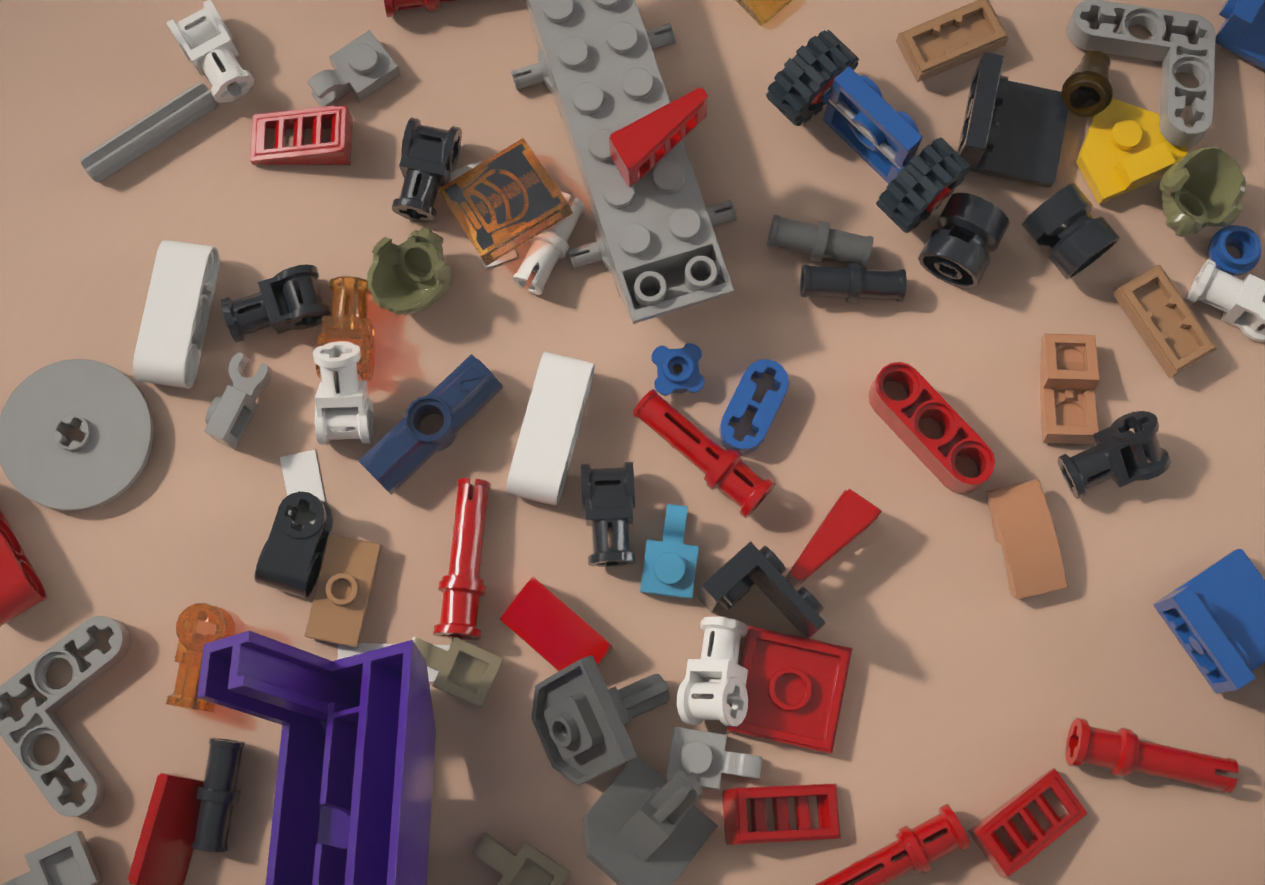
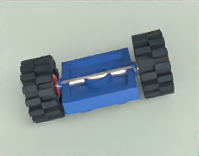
[766,30,971,233]

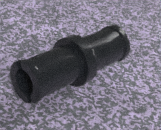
[800,263,907,303]
[192,738,245,852]

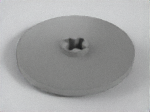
[0,359,154,511]

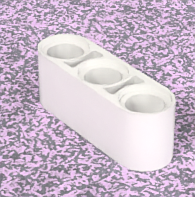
[133,239,220,389]
[506,351,595,506]

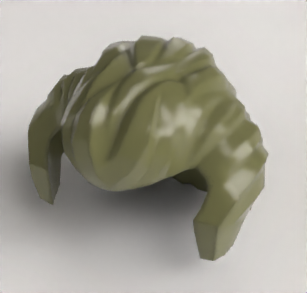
[1159,146,1246,237]
[367,227,452,315]

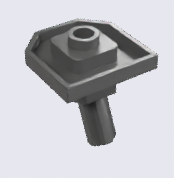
[531,655,670,785]
[583,757,718,885]

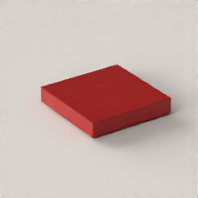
[726,626,853,754]

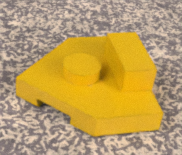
[1076,98,1188,205]

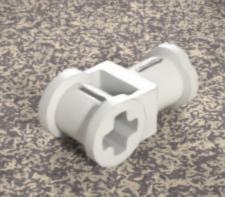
[166,0,255,103]
[1186,259,1265,343]
[313,341,374,445]
[677,616,748,726]

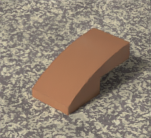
[1040,333,1100,444]
[986,479,1068,600]

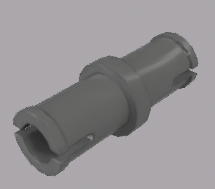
[767,215,873,268]

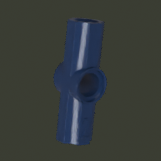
[358,354,503,495]

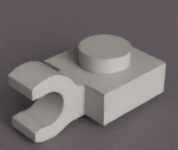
[307,30,400,107]
[204,352,272,450]
[666,726,762,789]
[1,831,102,885]

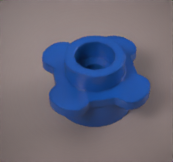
[651,343,705,396]

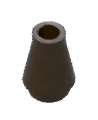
[1061,51,1113,117]

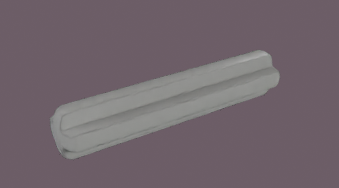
[80,82,217,182]

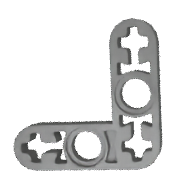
[1066,0,1216,148]
[0,616,130,817]

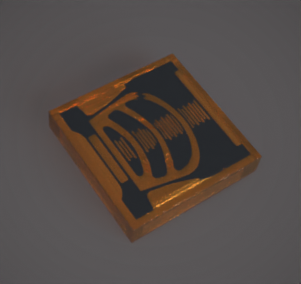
[438,138,573,266]

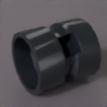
[1022,183,1120,280]
[918,192,1010,289]

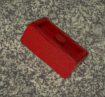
[500,576,613,671]
[127,773,204,885]

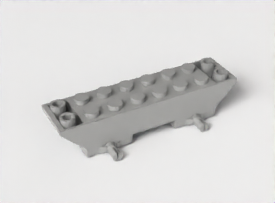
[511,0,737,324]

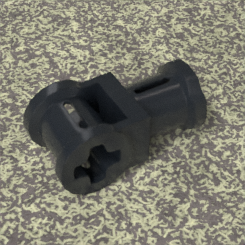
[392,117,462,223]
[221,264,331,343]
[1057,411,1171,499]
[581,462,636,567]

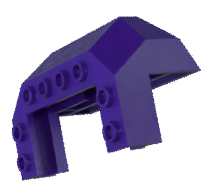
[197,631,436,885]

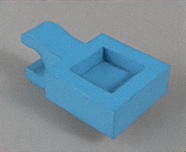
[640,504,699,600]

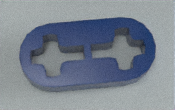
[719,359,789,454]

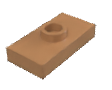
[896,0,1009,83]
[1113,264,1217,378]
[305,533,382,648]

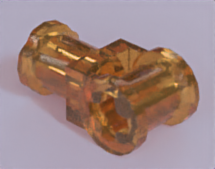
[316,276,375,381]
[166,603,235,712]

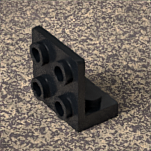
[957,52,1069,188]
[697,541,826,639]

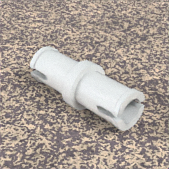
[512,192,585,295]

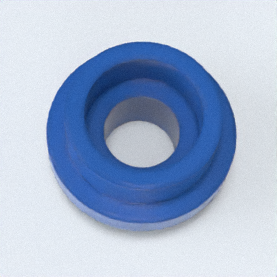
[1208,225,1261,276]

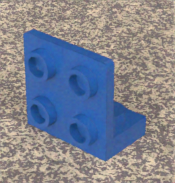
[1153,549,1265,694]

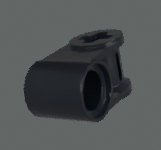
[255,491,333,598]

